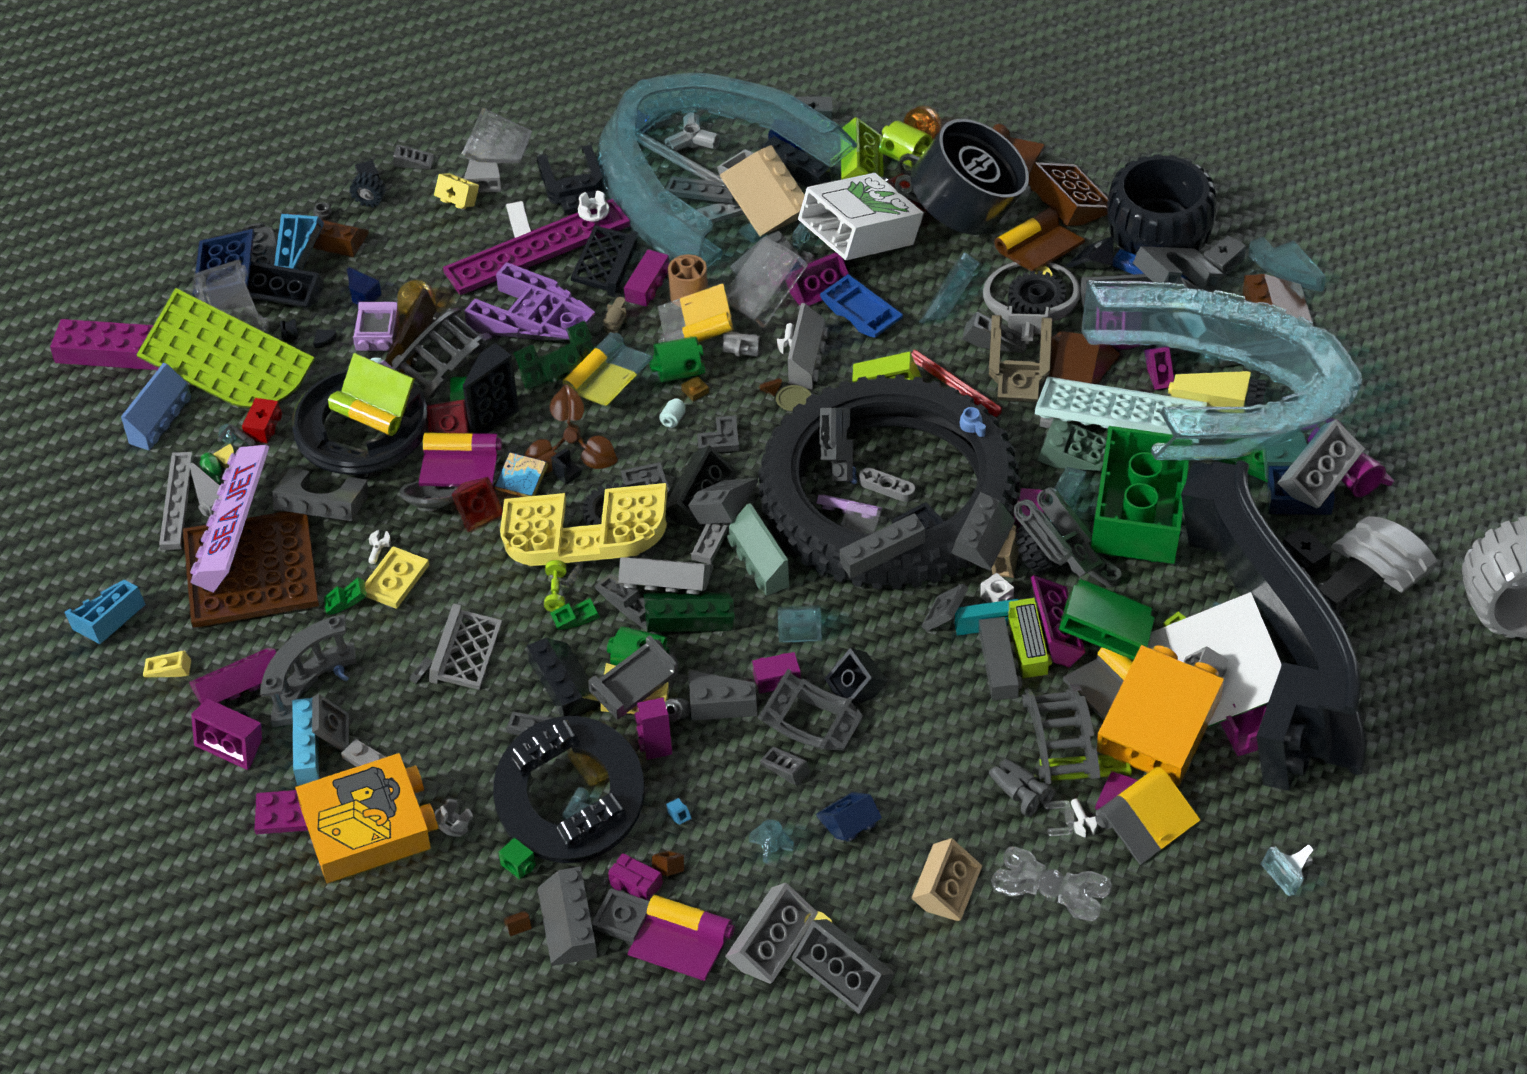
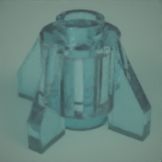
[749,820,794,863]

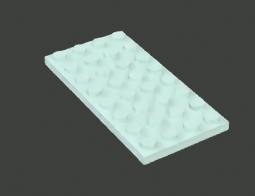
[1035,377,1207,442]

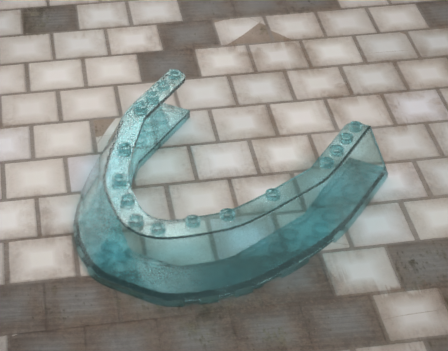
[597,73,857,268]
[1081,281,1362,460]

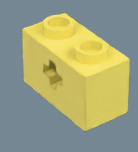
[434,173,479,209]

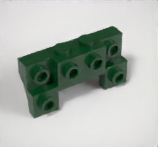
[514,320,595,390]

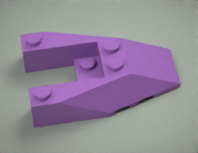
[464,262,595,340]

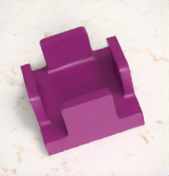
[1220,703,1267,756]

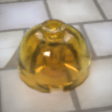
[397,280,436,315]

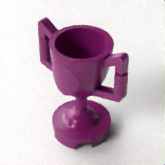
[1307,418,1394,497]

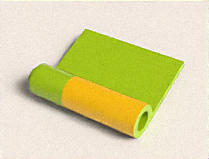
[328,353,415,436]

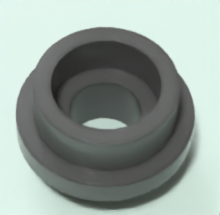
[313,202,332,219]

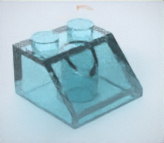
[778,605,822,643]

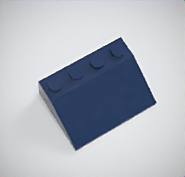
[192,229,254,307]

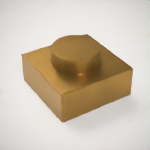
[681,376,709,401]

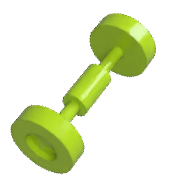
[544,560,566,612]

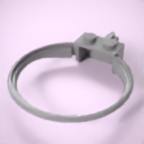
[983,262,1081,344]

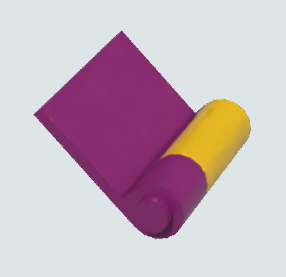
[419,433,502,487]
[628,895,735,981]

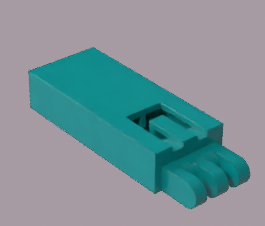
[954,599,1018,636]

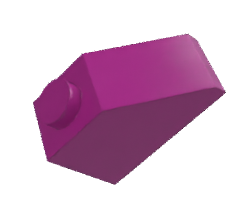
[1144,347,1174,390]

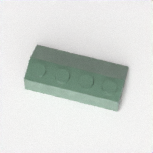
[727,503,789,596]

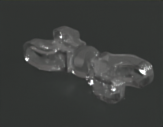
[991,847,1112,921]

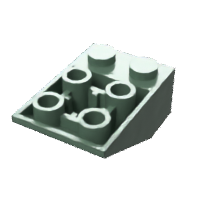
[1037,417,1107,471]

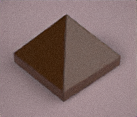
[759,378,782,397]

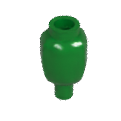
[200,452,222,485]

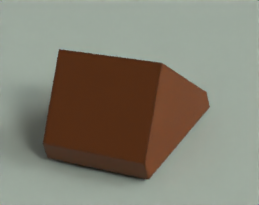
[503,911,532,936]

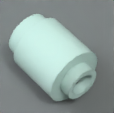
[659,399,686,428]

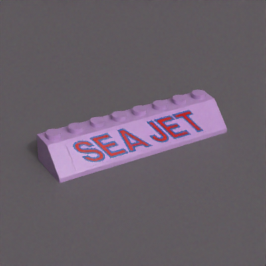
[190,445,270,593]

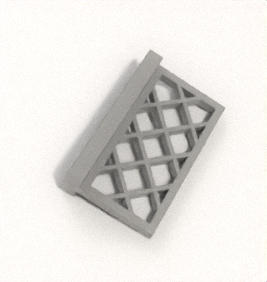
[429,603,502,690]

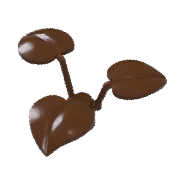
[525,384,618,473]

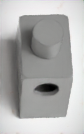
[464,153,502,192]

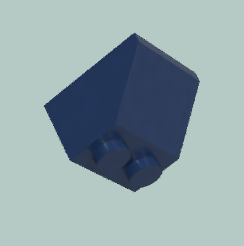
[816,792,882,841]

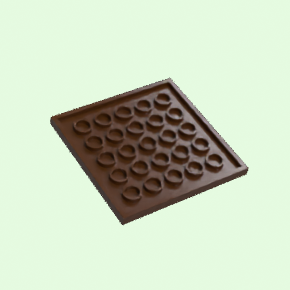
[183,511,319,628]

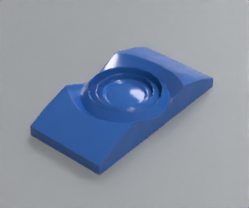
[820,274,903,338]

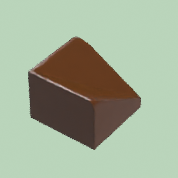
[652,850,684,876]

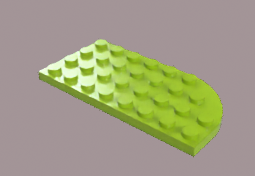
[136,288,315,408]

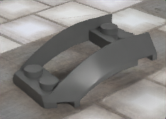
[758,669,863,751]

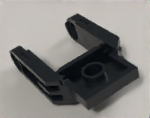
[537,144,604,216]

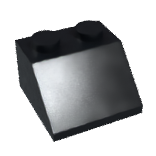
[824,648,888,706]

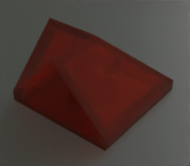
[451,477,503,532]

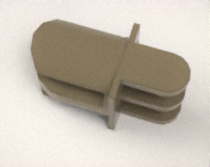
[603,297,627,335]

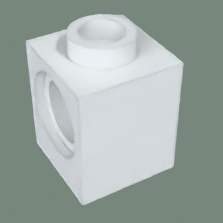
[980,573,1014,603]

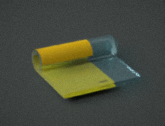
[563,333,653,406]

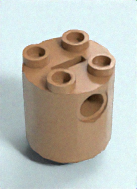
[668,254,708,308]

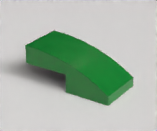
[324,577,367,615]
[550,598,600,630]

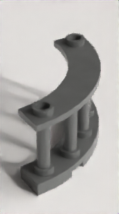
[392,307,493,400]
[260,614,356,727]
[1022,683,1100,784]

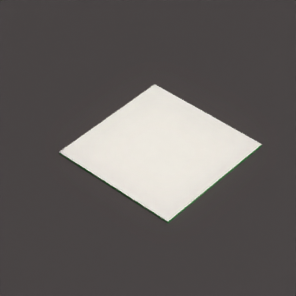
[1147,592,1282,727]

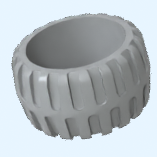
[1462,516,1527,639]

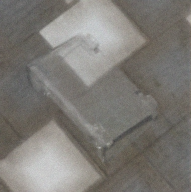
[192,260,269,333]

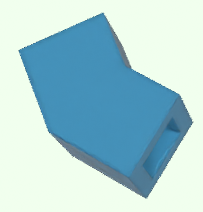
[666,798,692,825]

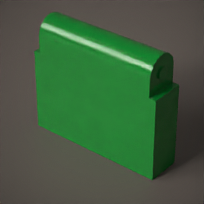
[1059,578,1154,660]

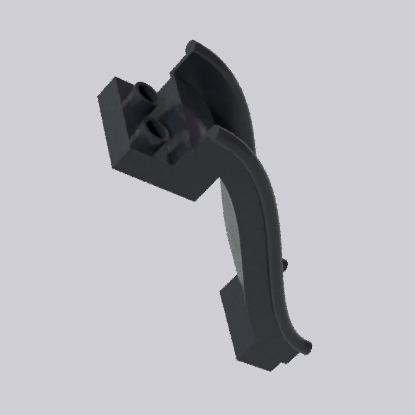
[1181,461,1366,791]

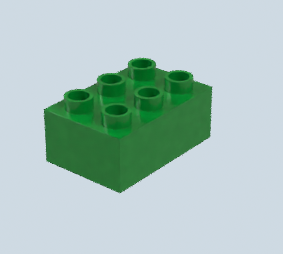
[1091,426,1192,564]

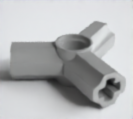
[665,112,721,151]

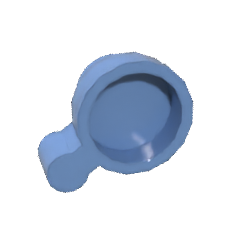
[960,407,986,437]

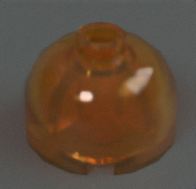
[904,105,941,140]

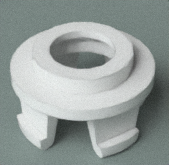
[578,190,609,222]

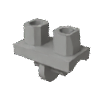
[723,331,759,357]

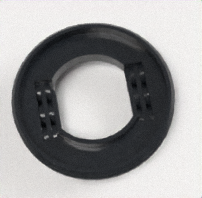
[292,370,428,479]
[493,716,645,863]

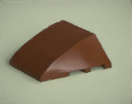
[1049,331,1120,385]

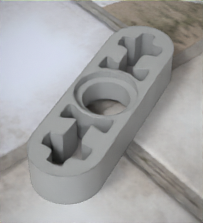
[859,468,915,502]

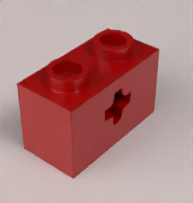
[242,398,282,443]

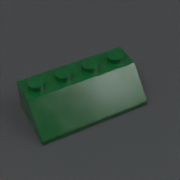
[644,592,735,632]

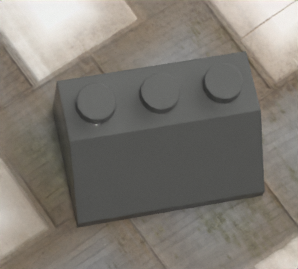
[952,492,1015,571]

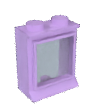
[353,302,400,351]

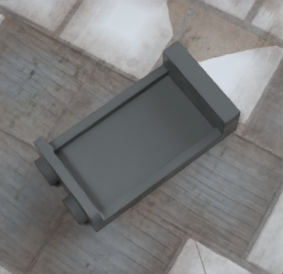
[588,635,678,720]

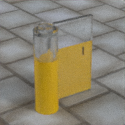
[658,283,734,343]

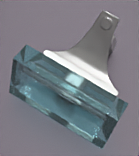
[1261,845,1314,896]

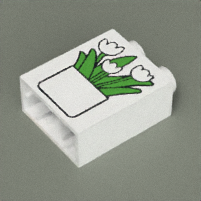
[798,173,924,260]

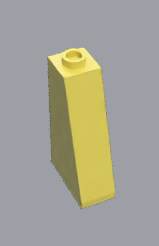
[1168,371,1251,414]

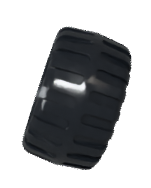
[1107,154,1217,254]

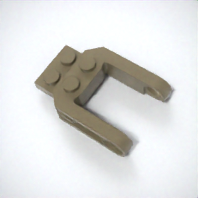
[989,315,1052,402]

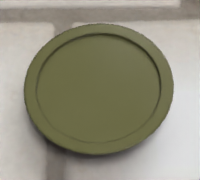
[776,385,811,412]

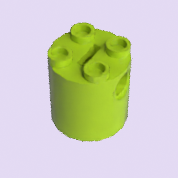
[879,121,933,167]

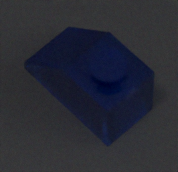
[347,267,382,305]

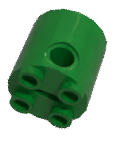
[649,336,705,383]
[607,626,670,666]

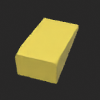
[143,651,191,677]

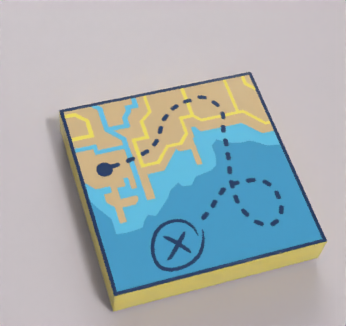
[495,452,548,497]

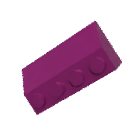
[1031,575,1085,668]
[189,648,276,704]

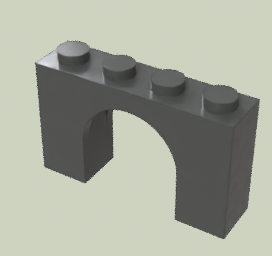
[1133,246,1223,290]
[272,468,368,521]

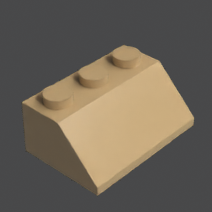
[912,838,982,921]

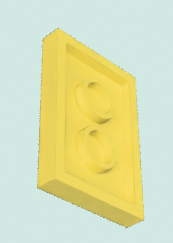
[365,546,429,609]

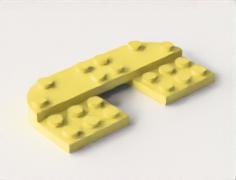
[500,483,668,566]

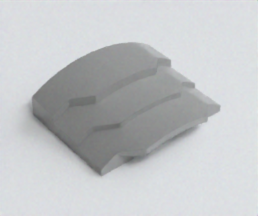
[1332,516,1437,593]

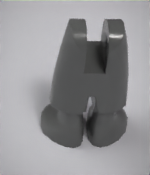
[989,759,1055,817]

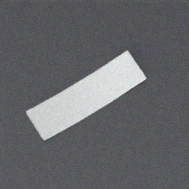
[506,201,531,238]

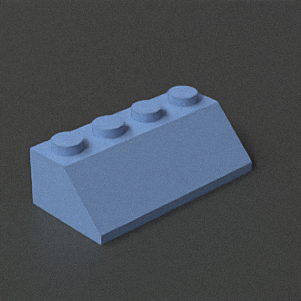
[121,363,191,451]

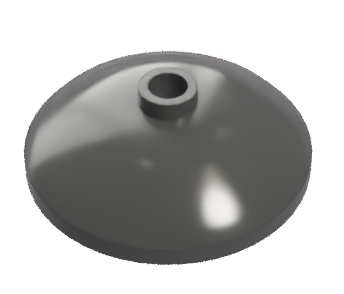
[400,481,462,511]

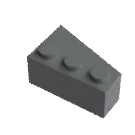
[689,670,757,721]

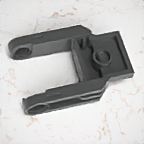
[1014,488,1103,577]

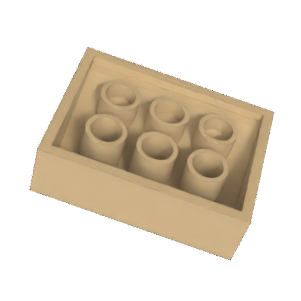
[720,145,805,237]

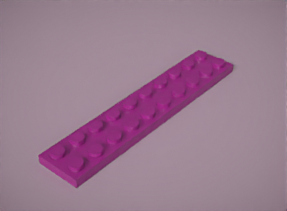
[443,198,630,295]

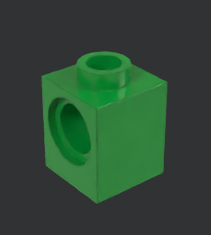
[498,838,536,879]

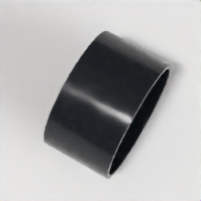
[911,119,1029,235]

